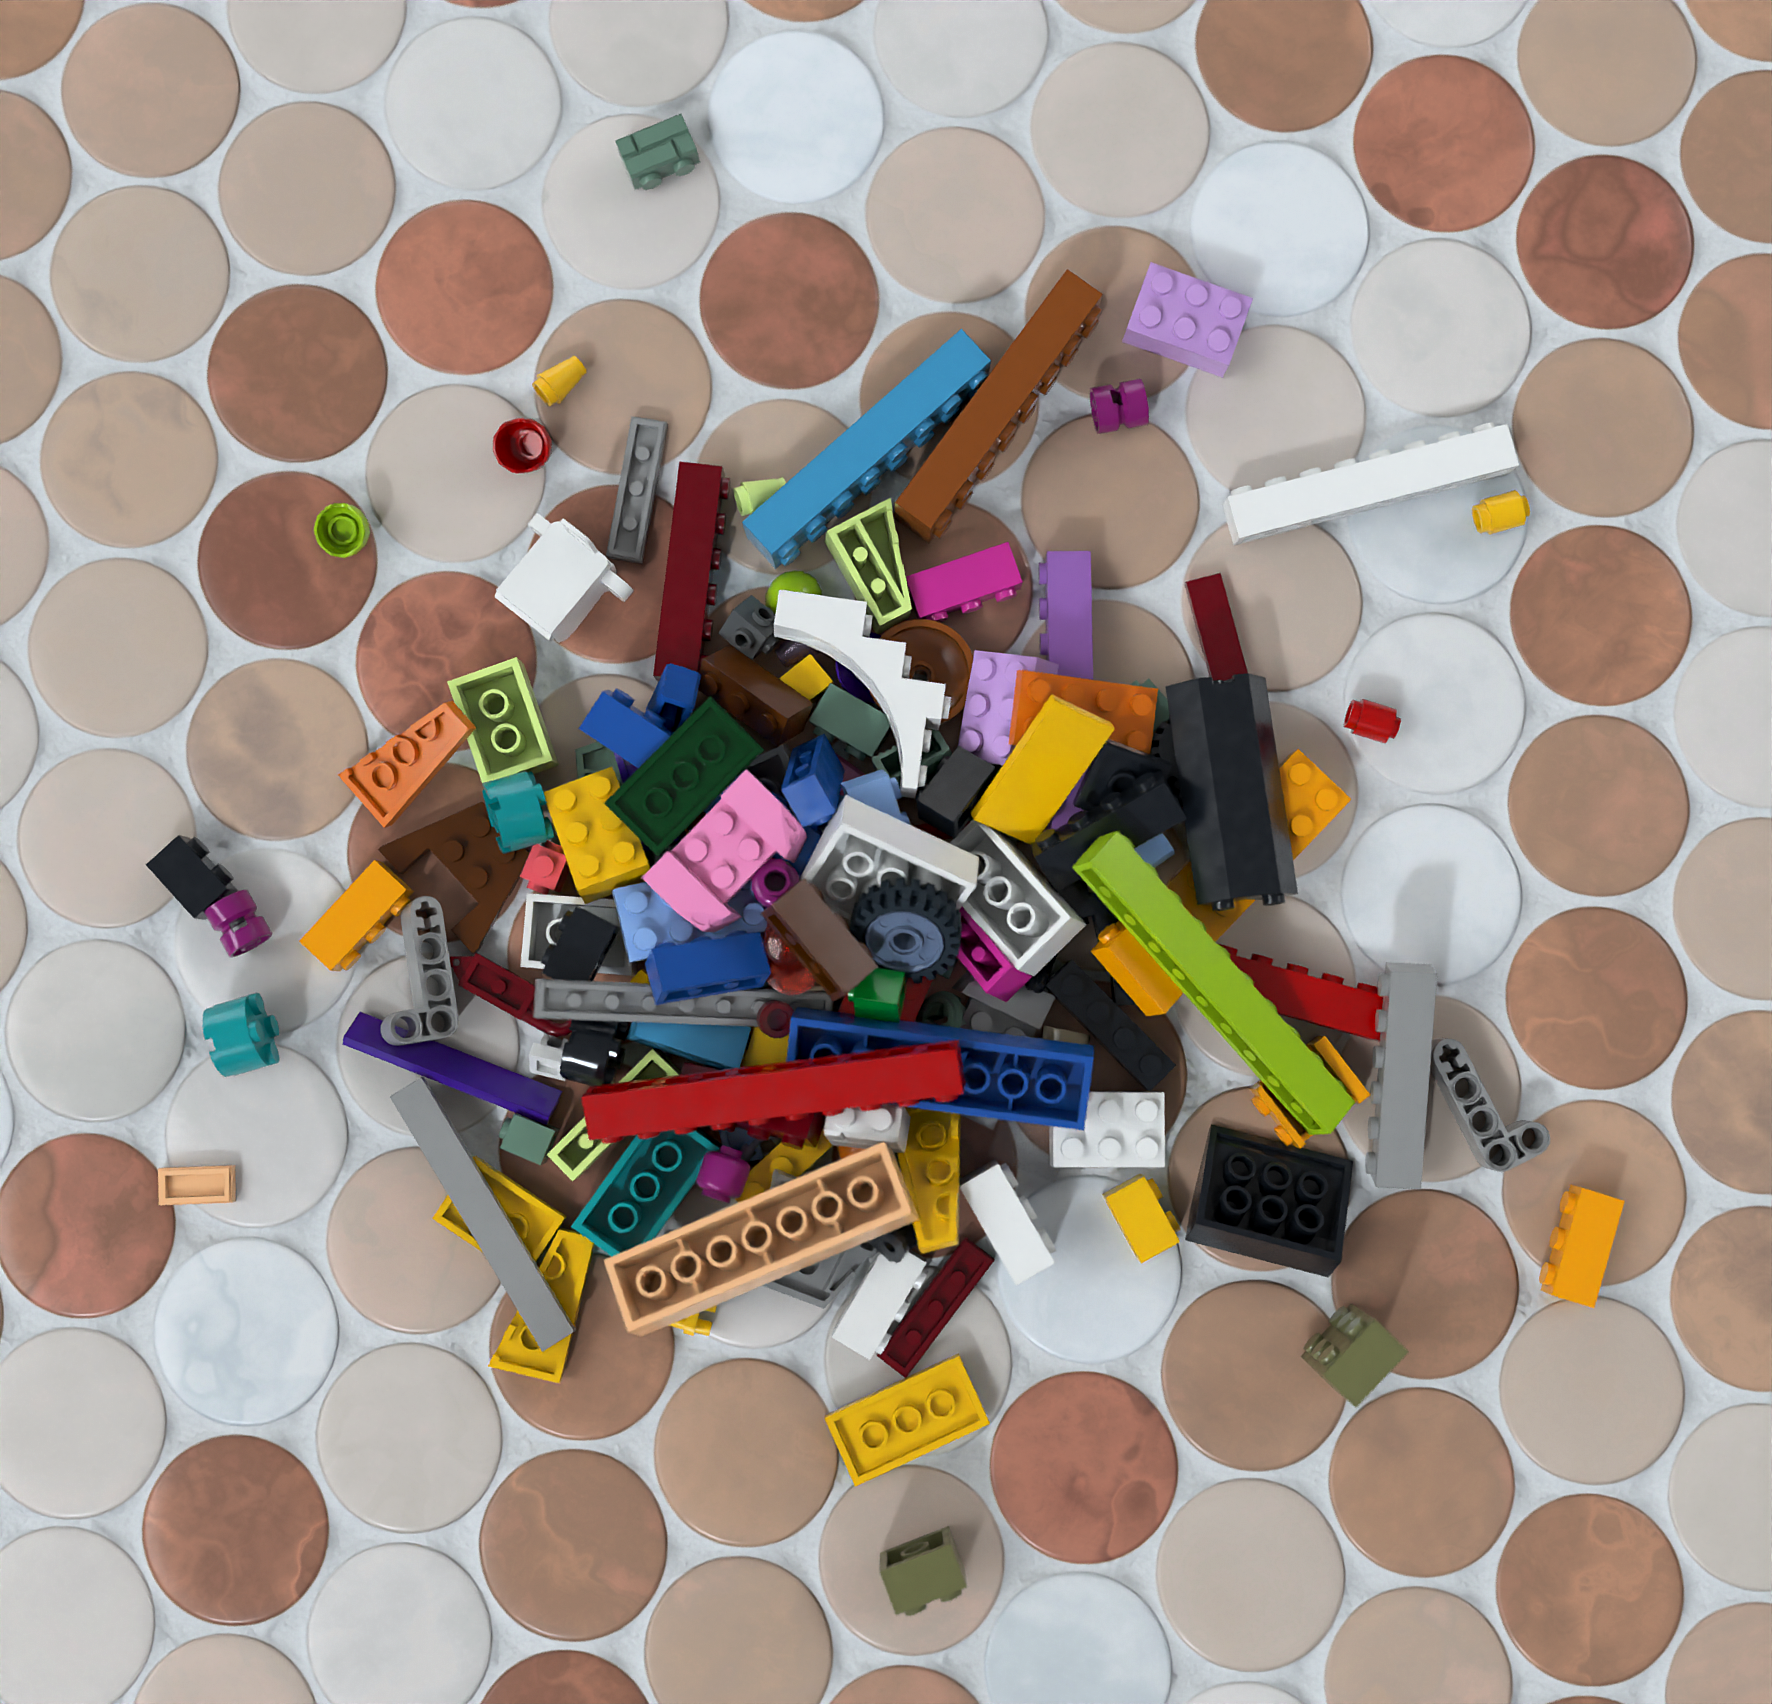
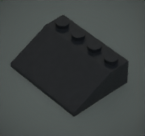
[1185,1124,1353,1277]

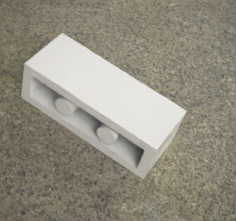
[832,1250,929,1360]

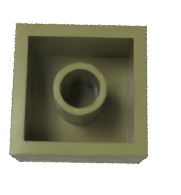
[880,1526,967,1616]

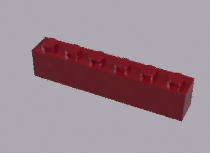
[653,461,730,681]

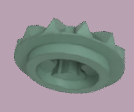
[916,991,967,1028]

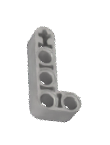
[381,896,459,1046]
[1430,1038,1550,1172]

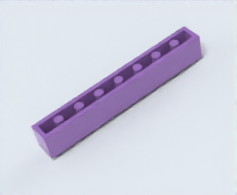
[1038,551,1093,832]

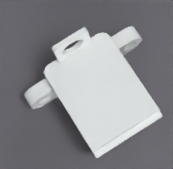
[495,513,634,643]

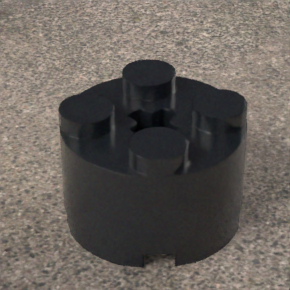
[560,1019,631,1086]

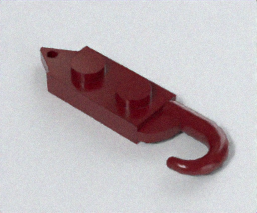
[449,953,572,1037]

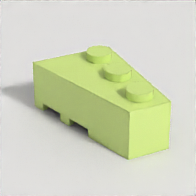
[825,497,912,634]

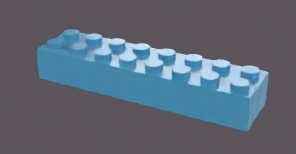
[742,328,991,569]

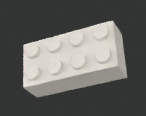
[950,820,1087,976]

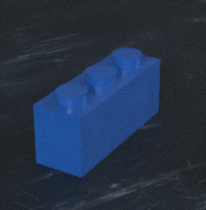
[781,734,845,827]
[645,930,771,1005]

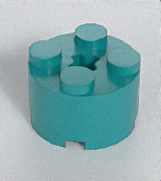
[482,771,554,854]
[202,993,280,1077]

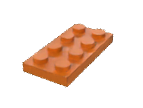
[1008,670,1158,754]

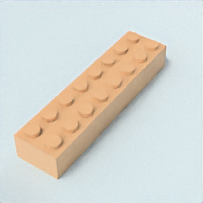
[604,1142,919,1337]

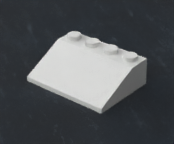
[799,795,979,926]

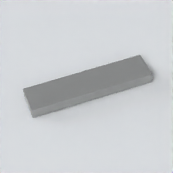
[606,416,668,564]

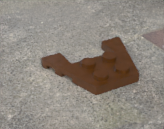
[378,801,530,954]

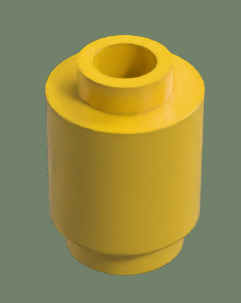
[1472,490,1530,534]

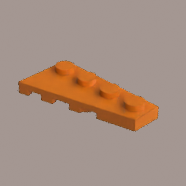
[338,701,476,828]

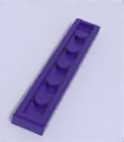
[343,1012,562,1125]

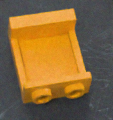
[1249,1035,1371,1149]

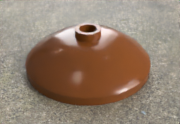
[869,619,973,725]

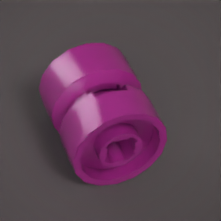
[1090,379,1149,434]
[204,890,273,958]

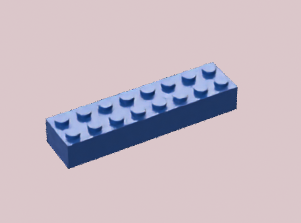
[787,1007,1094,1131]

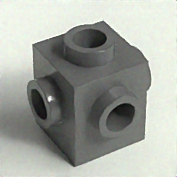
[719,595,781,660]

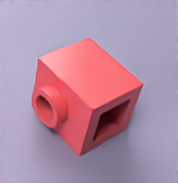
[520,840,570,895]

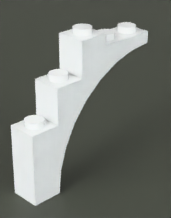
[774,590,951,798]

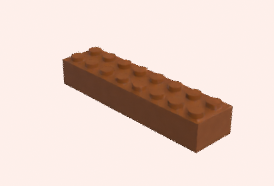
[895,269,1103,544]

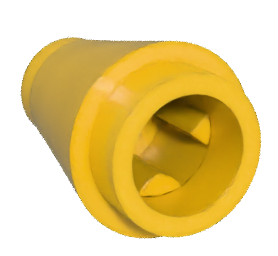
[532,355,587,406]

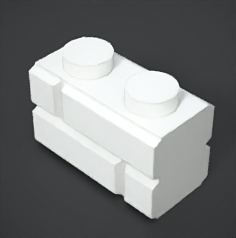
[824,1104,910,1153]

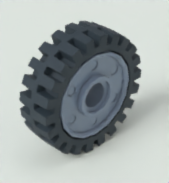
[849,878,962,984]

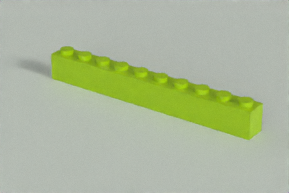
[1072,831,1355,1135]

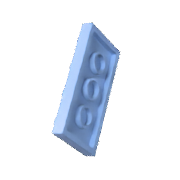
[612,879,774,963]

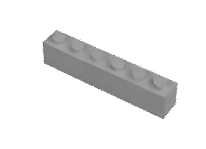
[1365,962,1437,1189]

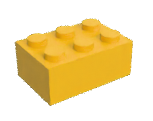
[544,767,651,904]

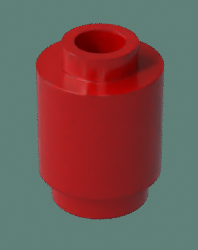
[1343,699,1401,744]

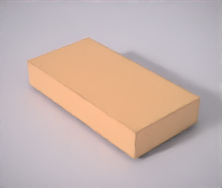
[158,1165,236,1205]

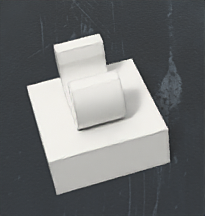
[529,1034,568,1081]

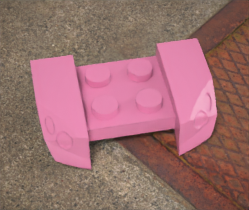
[642,769,807,932]

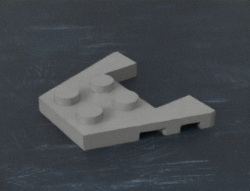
[763,1168,878,1309]

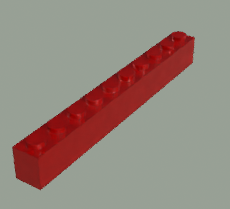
[581,1040,966,1144]

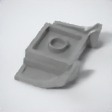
[952,970,1056,1130]

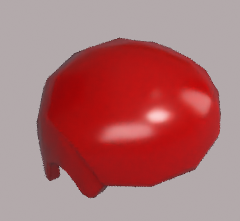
[493,418,552,474]

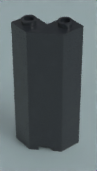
[1165,673,1298,911]

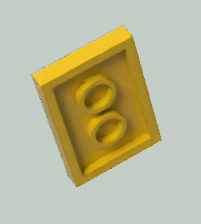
[432,1156,567,1262]

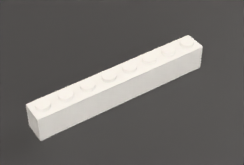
[1222,422,1519,545]

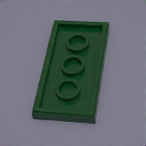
[604,696,764,856]

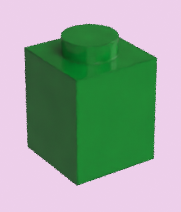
[848,968,906,1023]

